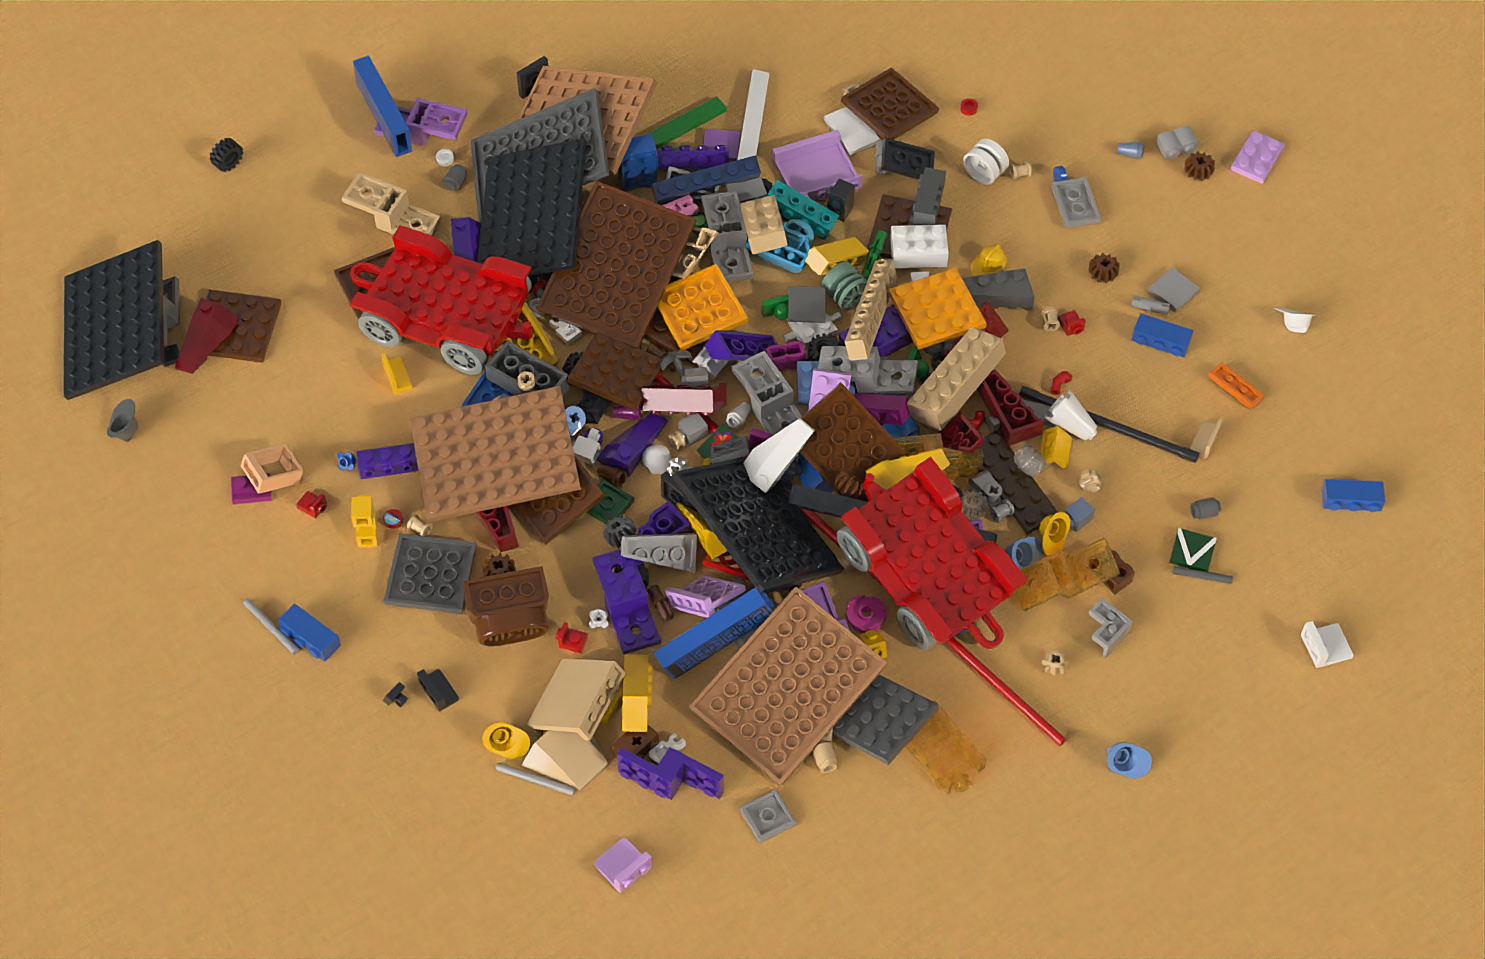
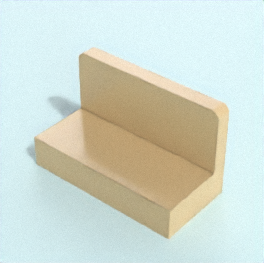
[1190,418,1223,460]

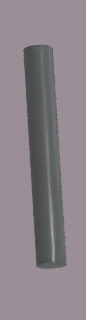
[1173,566,1233,584]

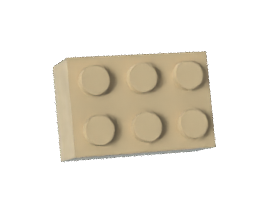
[740,195,788,255]

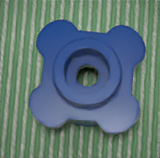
[337,452,356,471]

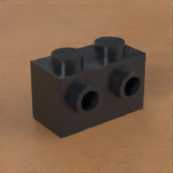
[827,179,855,222]

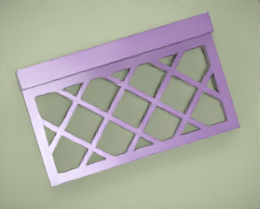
[664,575,746,618]

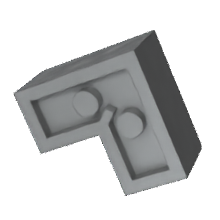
[1089,598,1133,658]

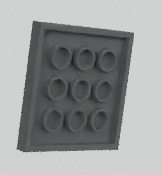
[384,533,477,614]
[832,675,939,765]

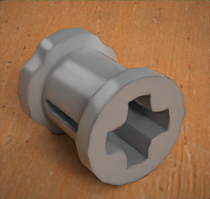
[989,499,1014,523]

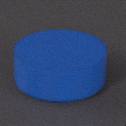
[1053,166,1067,182]

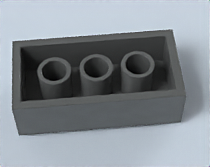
[485,340,570,396]

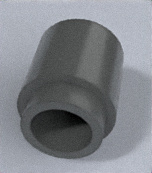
[443,164,467,190]
[1190,497,1221,520]

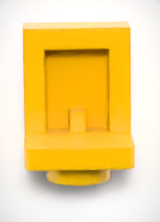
[859,629,887,659]

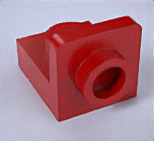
[1058,310,1086,336]
[296,490,327,519]
[556,622,588,654]

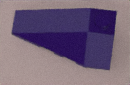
[451,217,481,262]
[705,330,778,361]
[596,413,668,477]
[635,501,693,565]

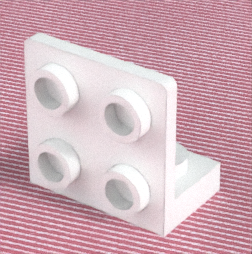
[1301,621,1354,668]

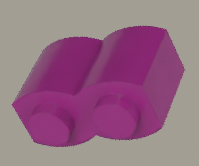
[766,341,805,372]

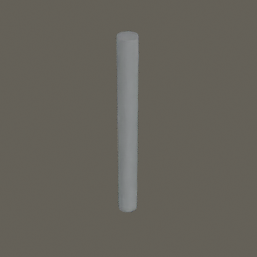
[243,598,299,655]
[496,763,575,796]

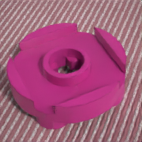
[846,595,886,634]

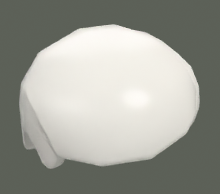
[642,444,672,474]

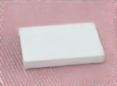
[824,107,880,156]

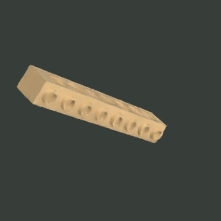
[845,259,897,360]

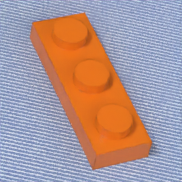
[1208,362,1265,410]

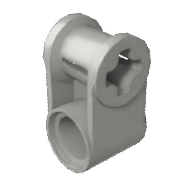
[968,470,1002,507]

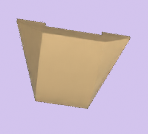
[672,227,718,279]
[521,730,608,792]

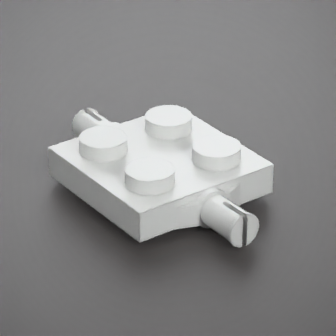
[783,312,842,348]

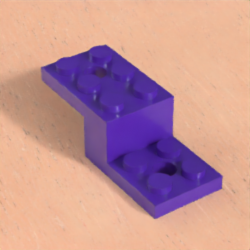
[592,549,661,655]
[617,747,724,800]

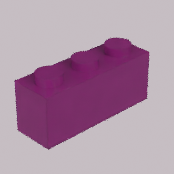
[854,393,910,425]

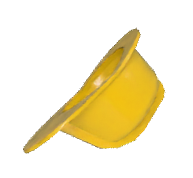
[970,244,1007,277]
[1039,512,1070,557]
[482,722,530,759]

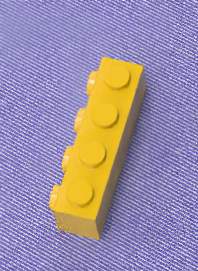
[805,237,870,276]

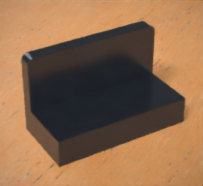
[417,669,459,712]

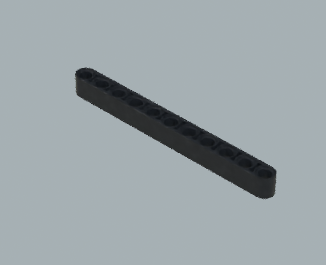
[788,485,998,543]

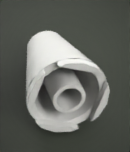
[1044,390,1098,440]

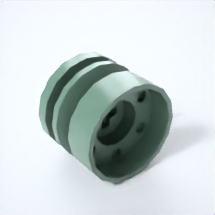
[821,261,868,311]

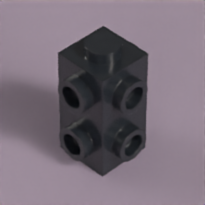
[577,390,610,424]

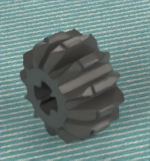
[603,515,637,548]

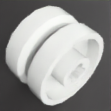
[963,138,1009,185]

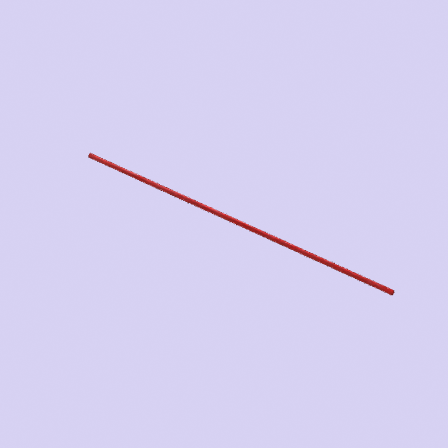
[655,373,1066,746]

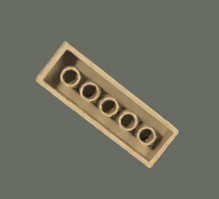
[907,327,1006,431]

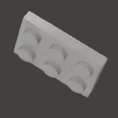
[1051,177,1101,228]

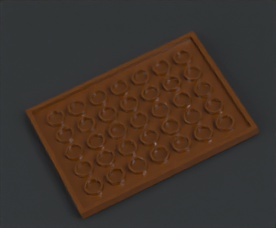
[536,181,697,348]

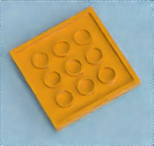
[657,264,748,350]
[888,268,987,350]

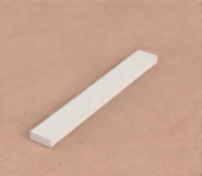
[737,69,770,160]

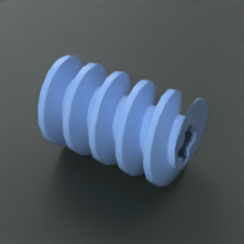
[565,406,586,437]

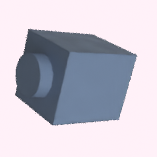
[1065,497,1095,532]

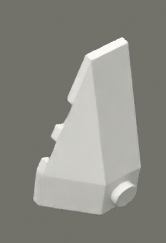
[744,418,815,493]

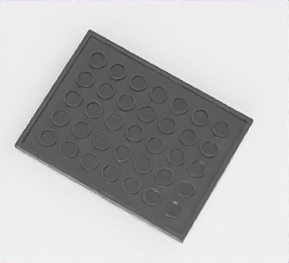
[471,88,609,223]

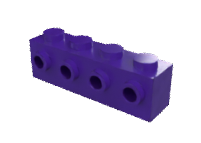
[658,145,729,169]
[356,443,419,479]

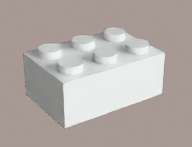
[890,225,949,268]

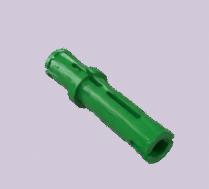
[861,230,888,280]

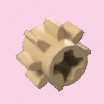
[1079,468,1103,493]
[1042,650,1068,676]

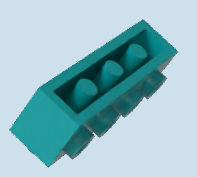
[767,180,839,240]

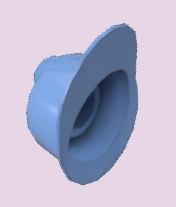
[1005,537,1043,571]
[1106,742,1152,779]

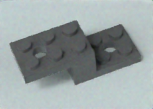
[163,276,180,345]

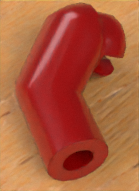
[1051,371,1072,395]
[969,410,986,428]

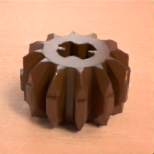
[1184,151,1215,181]
[1089,252,1120,284]
[833,471,865,500]
[482,553,516,577]

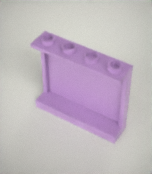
[772,130,863,201]

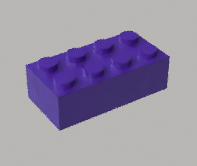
[838,304,913,357]

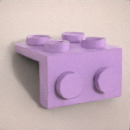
[595,838,652,893]

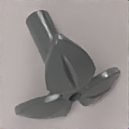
[661,349,692,378]

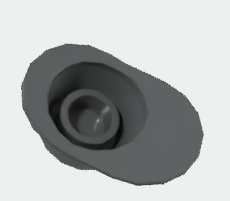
[107,399,138,442]

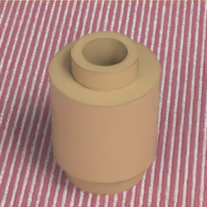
[812,741,837,773]

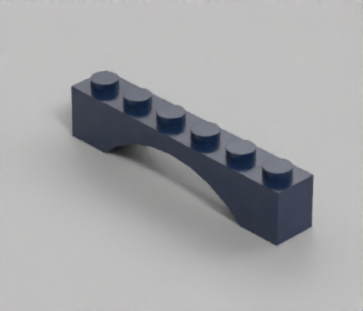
[651,155,761,205]

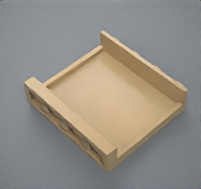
[526,659,626,740]

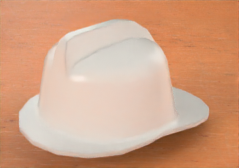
[1274,307,1316,333]

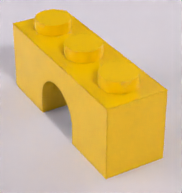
[351,495,378,547]

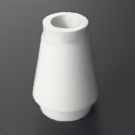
[726,402,751,429]

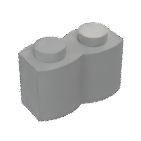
[1156,126,1198,159]

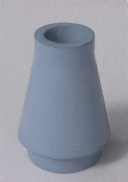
[1117,142,1144,159]

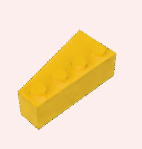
[622,654,652,732]

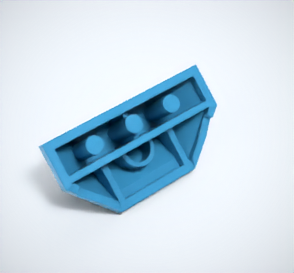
[744,226,810,273]

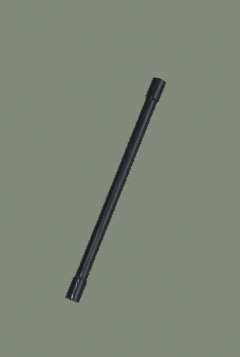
[1019,385,1200,463]

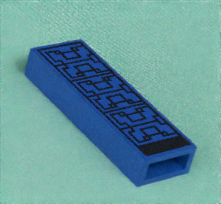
[353,55,412,157]
[654,587,775,679]

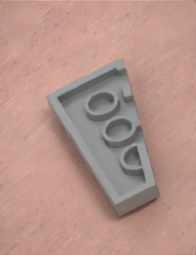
[621,533,697,573]

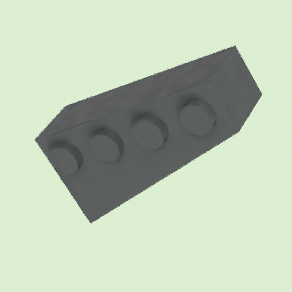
[909,167,946,226]

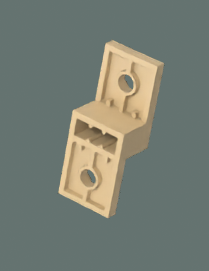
[342,172,441,235]

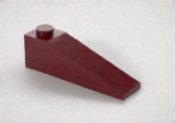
[175,298,239,374]
[934,411,985,454]

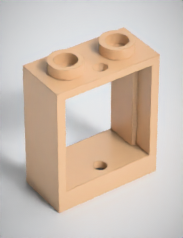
[241,444,303,494]

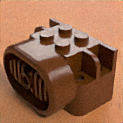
[463,566,549,647]

